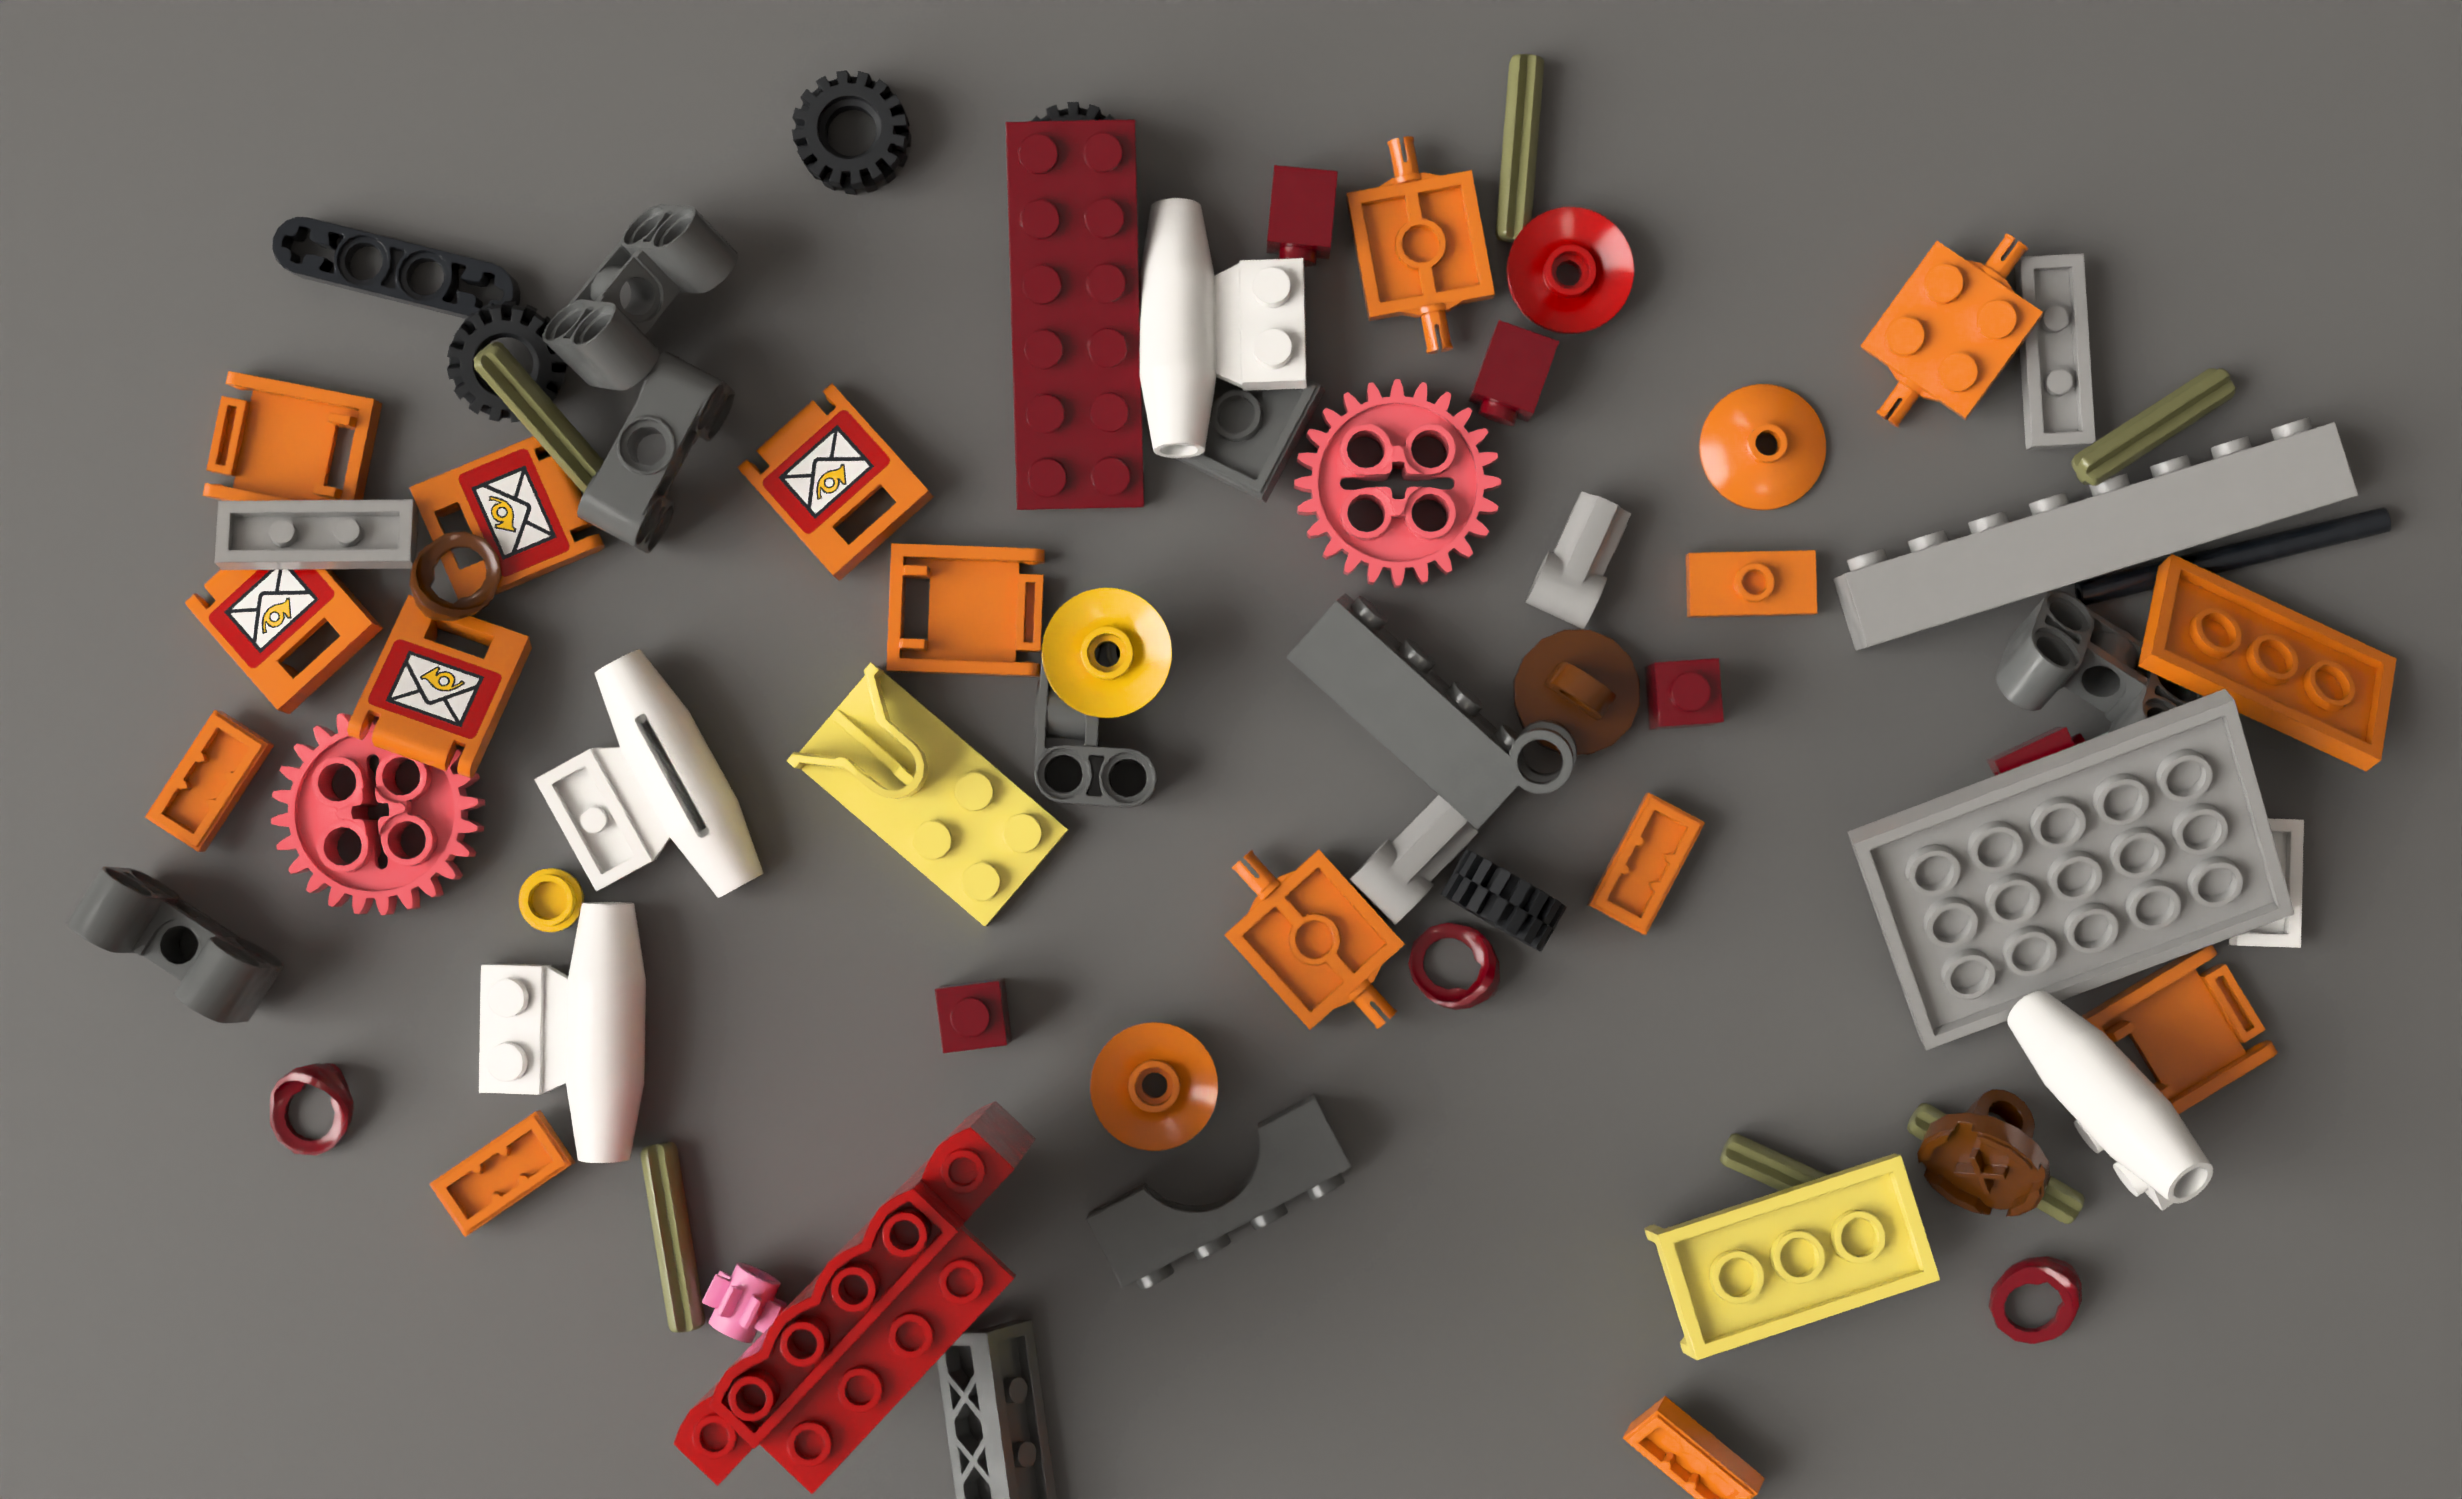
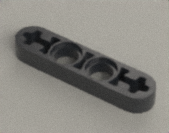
[272,217,520,319]

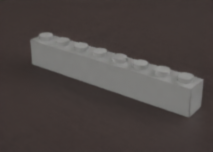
[1833,417,2358,651]

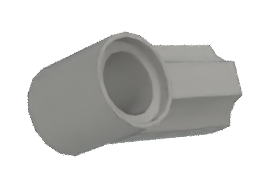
[1525,491,1631,629]
[1349,795,1478,925]

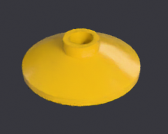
[1042,588,1172,718]

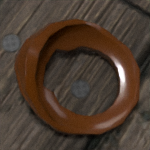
[409,531,502,621]

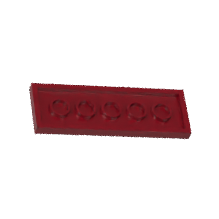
[1006,119,1144,510]

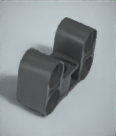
[542,204,738,391]
[577,352,735,553]
[1996,590,2203,733]
[1034,642,1158,808]
[67,867,284,1023]

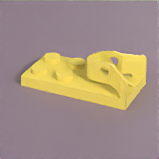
[787,662,1069,927]
[1644,1154,1940,1360]

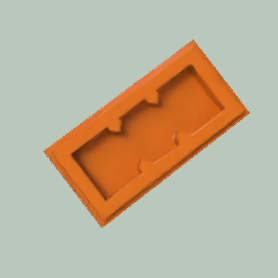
[1686,550,1818,618]
[145,710,274,852]
[1587,792,1705,935]
[429,1110,576,1237]
[1623,1396,1765,1499]

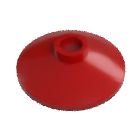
[1507,207,1634,334]

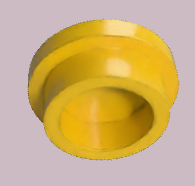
[519,868,584,932]

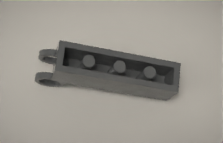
[1286,593,1577,830]

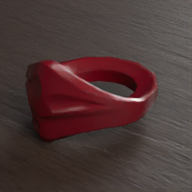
[1408,922,1500,1010]
[270,1063,354,1156]
[1989,1256,2082,1344]

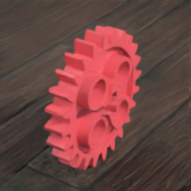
[1294,379,1501,588]
[271,713,485,915]

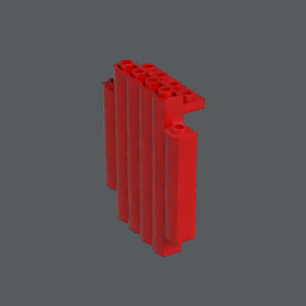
[673,1101,1036,1494]

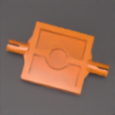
[1346,136,1495,354]
[1861,233,2043,428]
[1224,849,1405,1030]

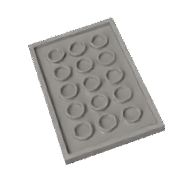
[1847,689,2294,1050]

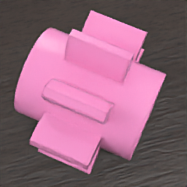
[702,1263,787,1343]

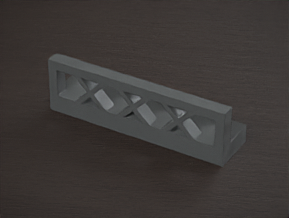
[937,1320,1057,1499]

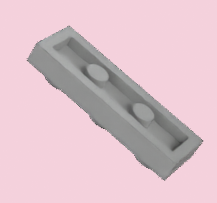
[2015,253,2096,450]
[214,499,418,570]

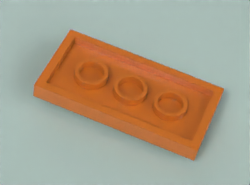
[2138,554,2397,772]

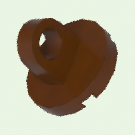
[1513,630,1640,755]
[1917,1089,2051,1216]

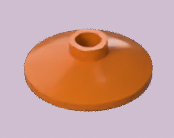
[1699,384,1826,510]
[1090,1022,1218,1151]

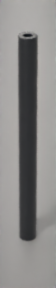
[2075,507,2391,606]

